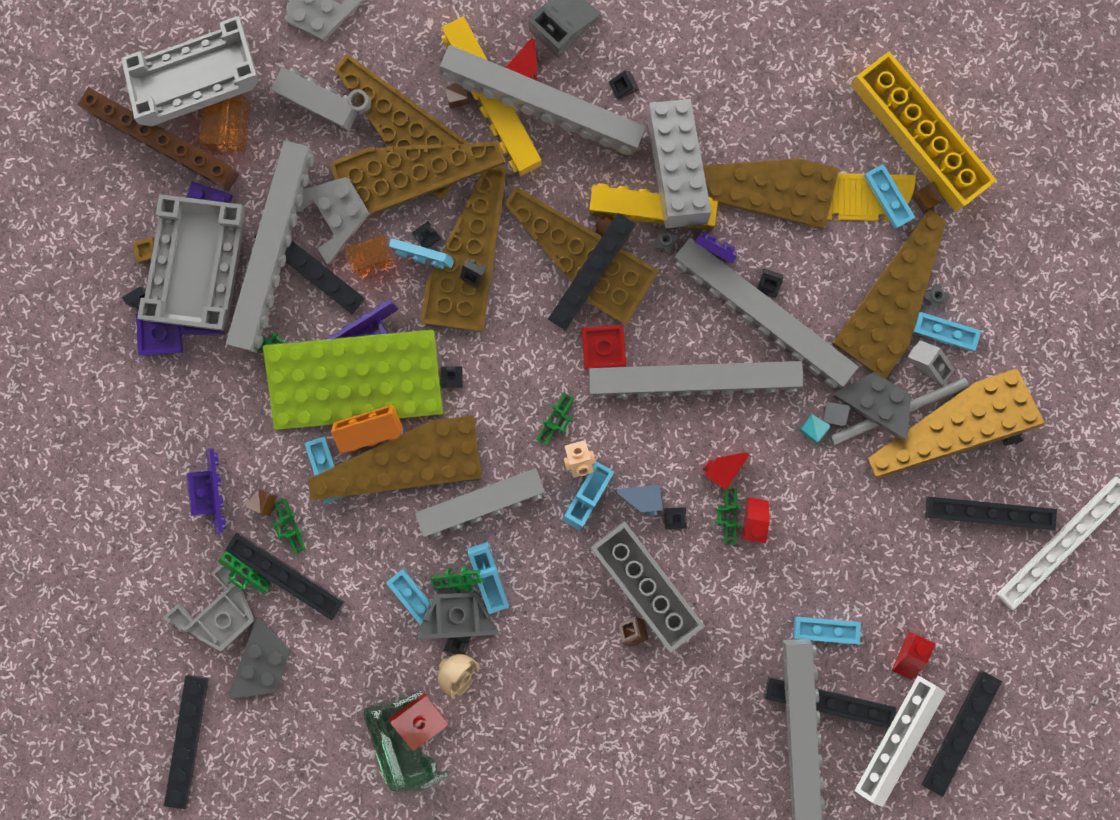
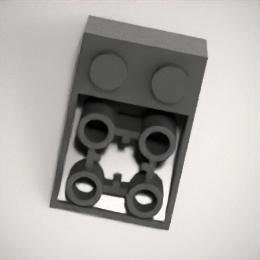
[528,0,601,58]

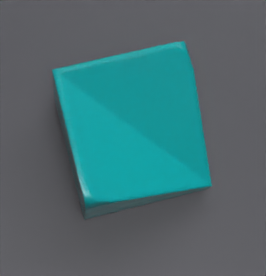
[798,414,831,443]

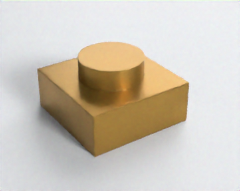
[132,237,155,264]

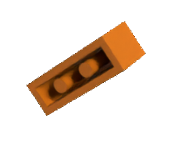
[331,404,403,454]

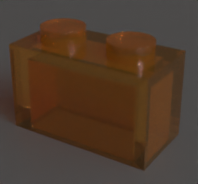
[344,234,395,276]

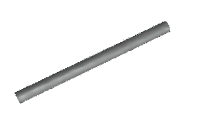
[829,378,969,445]

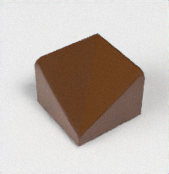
[445,83,470,108]
[912,182,941,213]
[245,489,277,516]
[618,616,649,647]

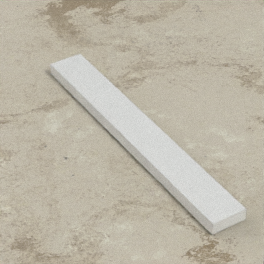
[996,477,1120,610]

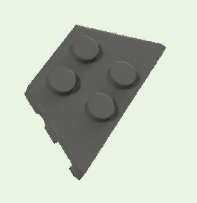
[833,372,911,441]
[416,592,499,640]
[228,618,291,699]

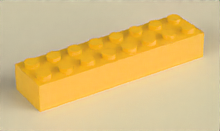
[850,51,997,213]

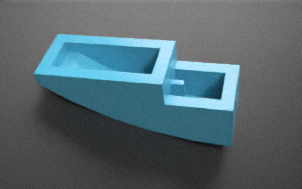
[562,461,614,531]
[468,541,509,614]

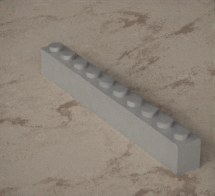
[438,45,646,156]
[226,140,314,353]
[673,238,859,389]
[589,361,803,399]
[782,639,825,820]

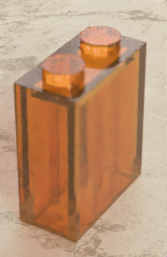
[199,94,251,152]

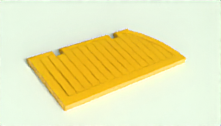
[827,173,916,222]

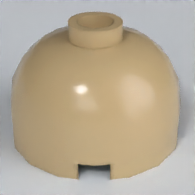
[438,654,480,699]

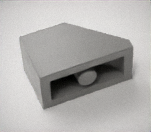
[908,340,955,386]

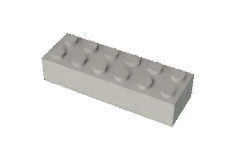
[647,99,711,228]
[590,521,705,653]

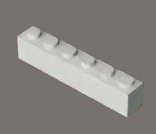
[855,676,946,807]

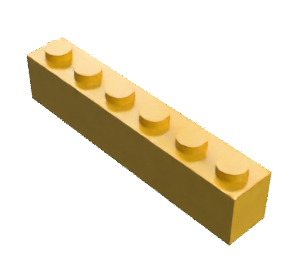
[589,183,718,231]

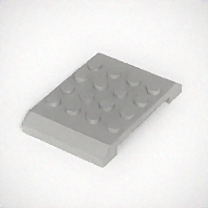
[121,16,259,126]
[137,194,246,331]

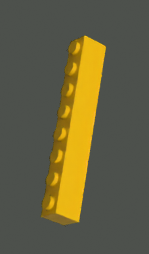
[441,16,542,177]

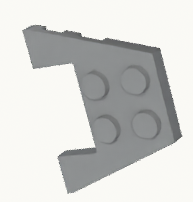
[286,0,366,41]
[297,177,370,265]
[163,560,255,651]

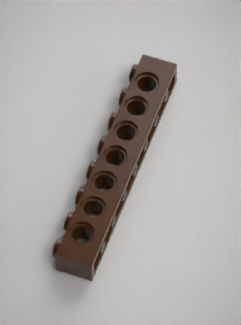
[77,87,239,192]

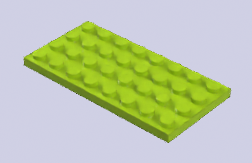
[263,329,443,430]

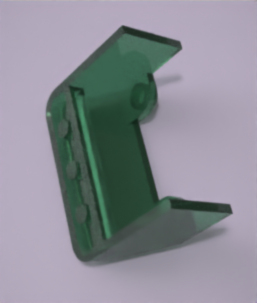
[363,691,450,791]

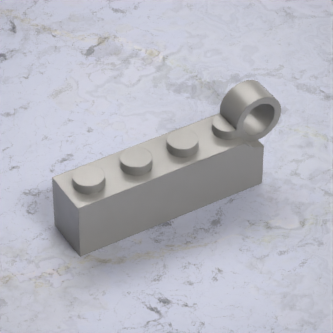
[271,67,371,131]

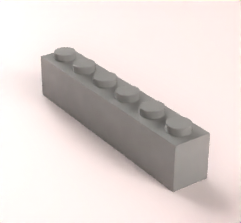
[415,468,545,539]

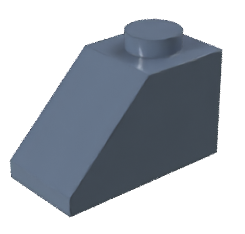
[616,484,663,516]

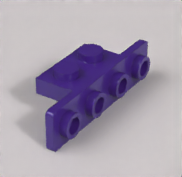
[324,300,399,340]
[186,448,226,534]

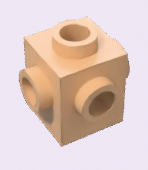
[564,440,596,478]

